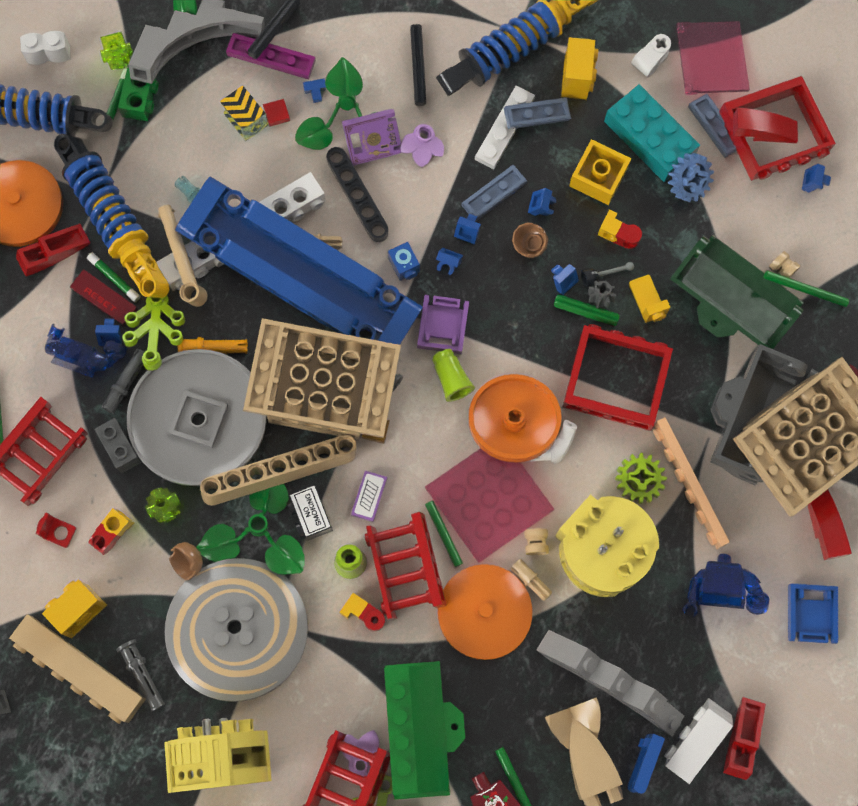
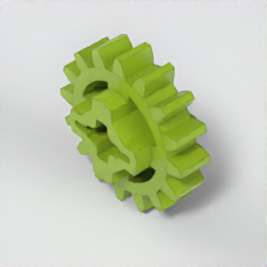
[615,453,667,504]

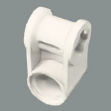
[631,34,671,77]

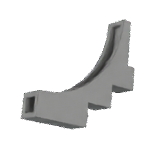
[128,0,264,84]
[537,630,684,737]

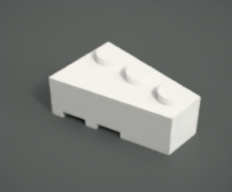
[664,698,733,784]

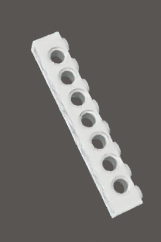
[157,172,326,291]

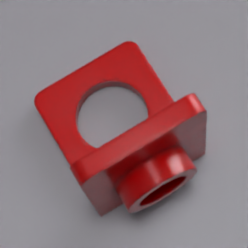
[36,512,76,548]

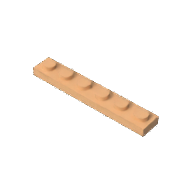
[653,417,730,549]

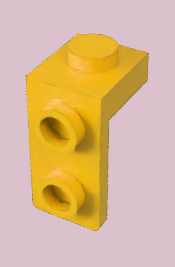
[629,275,671,323]

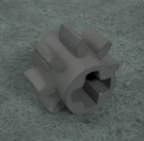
[588,280,616,308]

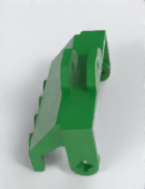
[384,661,465,800]

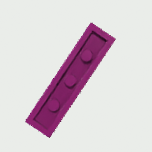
[226,33,316,80]

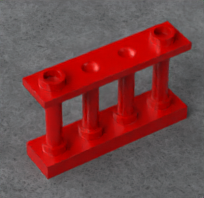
[0,397,88,506]
[365,512,447,620]
[303,730,390,806]

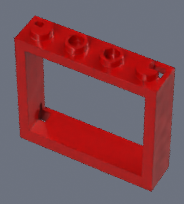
[719,76,836,181]
[562,324,673,431]

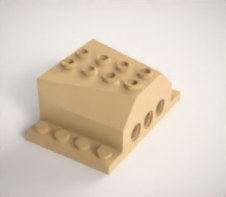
[243,318,401,440]
[733,357,858,517]

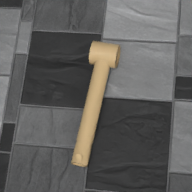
[158,205,208,307]

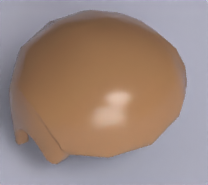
[512,222,548,258]
[169,542,203,580]

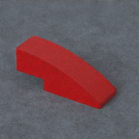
[733,108,798,143]
[16,224,90,277]
[807,489,852,560]
[723,697,766,780]

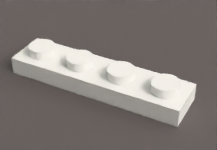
[475,86,535,169]

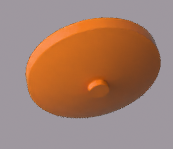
[0,160,63,247]
[469,374,561,462]
[438,564,532,660]

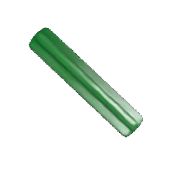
[554,294,620,326]

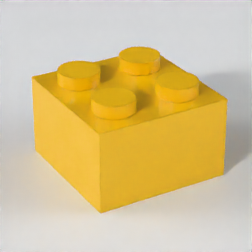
[561,37,598,100]
[569,139,631,205]
[42,579,107,638]

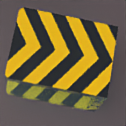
[220,86,268,141]

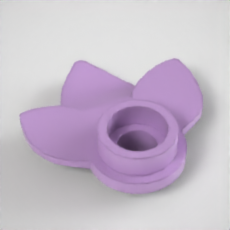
[400,124,444,167]
[343,730,379,777]

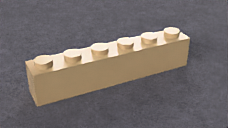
[10,614,146,724]

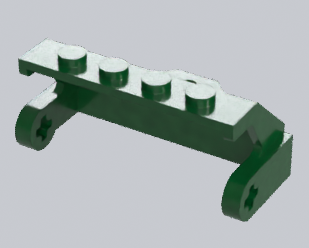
[670,235,804,349]

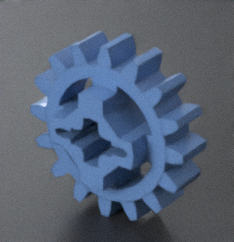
[668,153,714,202]

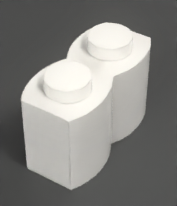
[20,31,71,65]

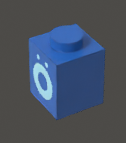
[388,242,420,281]

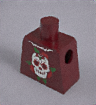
[470,772,521,806]

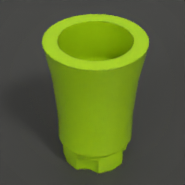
[432,349,475,402]
[334,544,367,579]

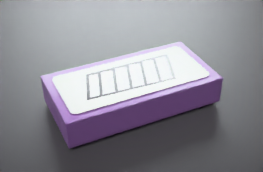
[351,471,387,522]

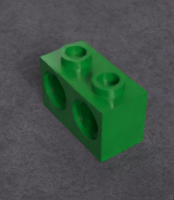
[118,68,159,121]

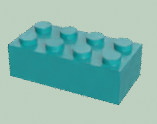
[604,84,700,182]

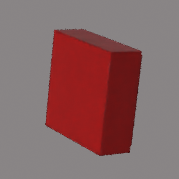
[263,99,290,127]

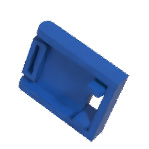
[788,584,838,644]
[627,734,665,794]

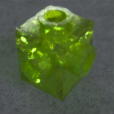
[100,31,133,70]
[145,487,181,523]

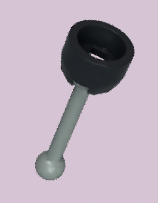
[581,262,634,287]

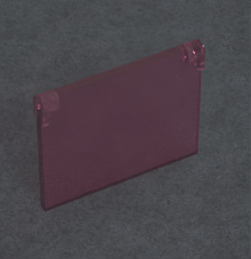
[676,21,750,95]

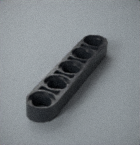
[326,147,388,242]

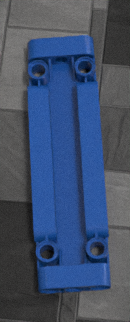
[175,176,423,345]

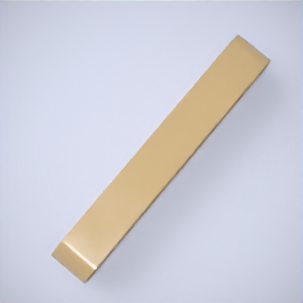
[200,435,356,506]

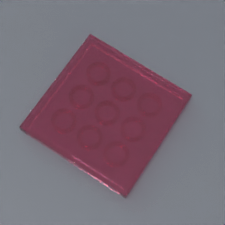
[425,448,554,564]

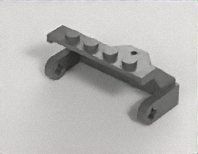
[710,344,808,485]

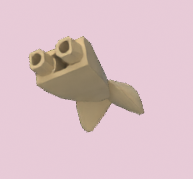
[545,697,623,806]

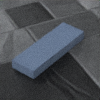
[688,93,736,158]
[504,97,571,129]
[461,165,527,221]

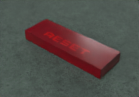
[69,269,138,326]

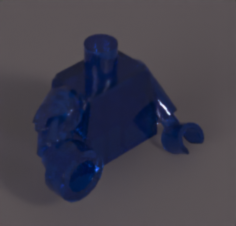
[45,324,128,378]
[683,554,770,617]

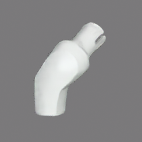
[530,420,577,464]

